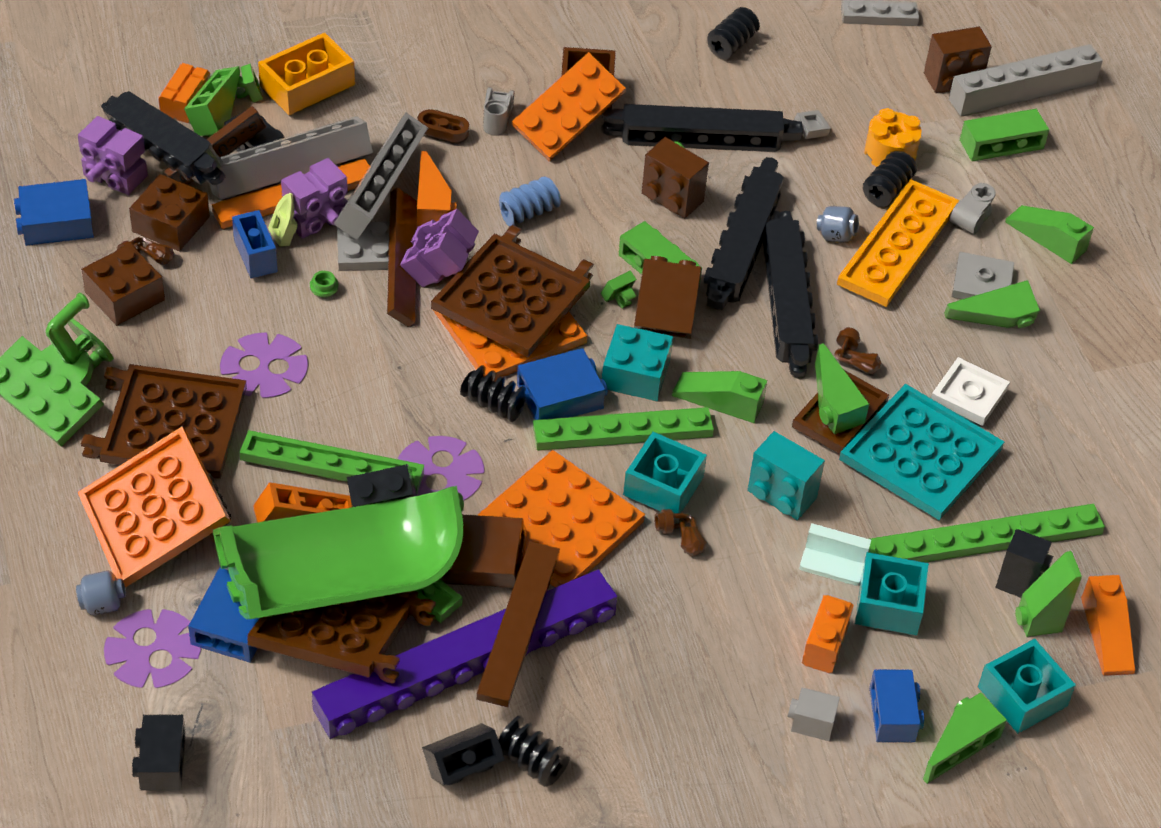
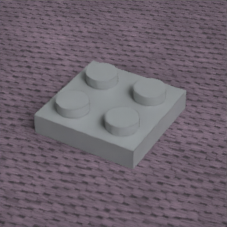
[337,221,390,271]

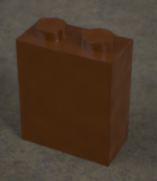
[634,256,701,339]
[442,514,526,588]

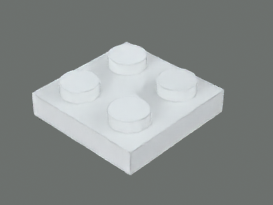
[931,357,1010,426]

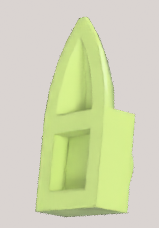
[268,193,298,246]

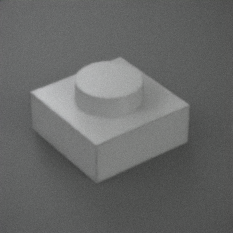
[794,110,831,139]

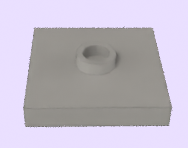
[952,252,1014,299]

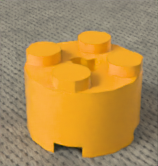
[864,108,922,167]

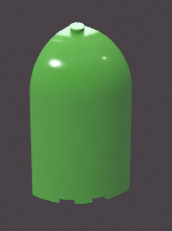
[213,486,464,619]

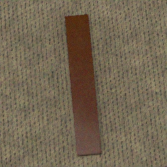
[387,187,417,327]
[476,541,560,707]

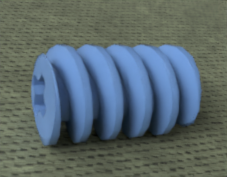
[499,176,561,227]

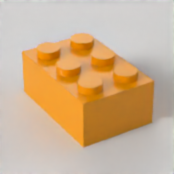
[258,32,355,115]

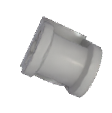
[483,87,515,135]
[950,183,996,234]

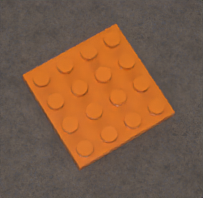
[431,300,587,381]
[78,427,231,588]
[478,450,645,587]

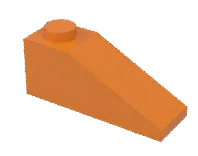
[417,151,457,228]
[253,482,352,523]
[1081,575,1135,676]

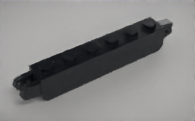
[101,91,226,186]
[601,104,803,152]
[703,157,784,310]
[763,211,818,378]

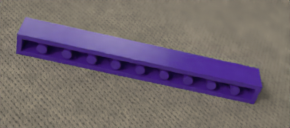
[312,569,617,739]

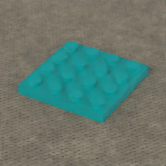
[839,383,1005,521]

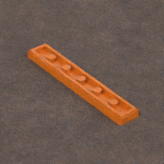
[211,158,370,229]

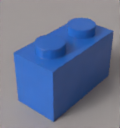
[232,210,278,279]
[869,669,924,742]

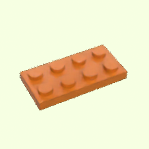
[512,52,626,161]

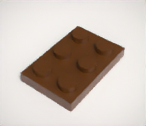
[792,369,889,454]

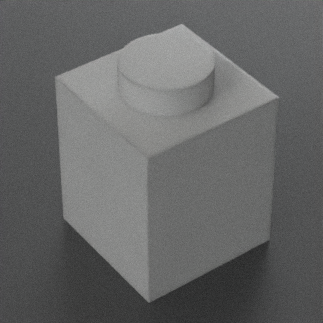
[788,687,840,741]

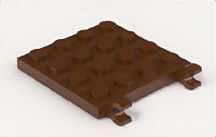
[431,225,594,357]
[81,364,247,479]
[247,591,436,683]

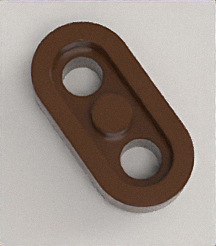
[417,109,469,142]

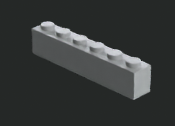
[949,44,1103,116]
[334,112,428,240]
[210,116,373,201]

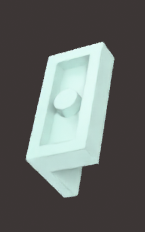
[799,523,871,586]

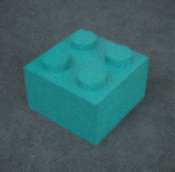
[602,324,673,401]
[747,431,825,520]
[623,432,707,519]
[855,552,929,635]
[978,638,1076,734]

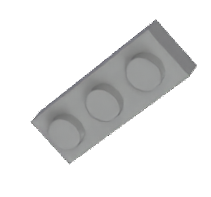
[841,0,919,26]

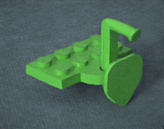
[0,293,114,447]

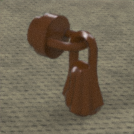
[116,237,175,265]
[834,327,882,374]
[655,509,707,556]

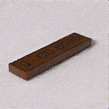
[164,106,266,185]

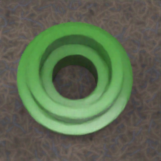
[310,271,338,297]

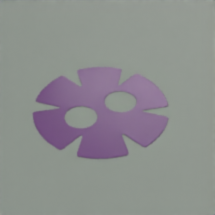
[220,332,308,398]
[398,436,484,500]
[104,609,201,688]

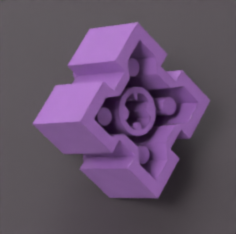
[78,116,148,195]
[281,158,348,239]
[400,209,479,287]

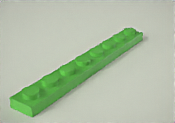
[869,504,1105,562]

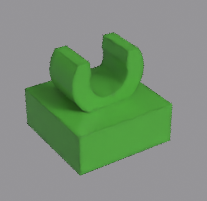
[236,64,263,102]
[600,270,637,309]

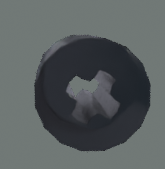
[707,7,760,60]
[863,151,917,207]
[460,365,526,422]
[498,715,570,787]

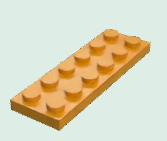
[837,179,959,307]

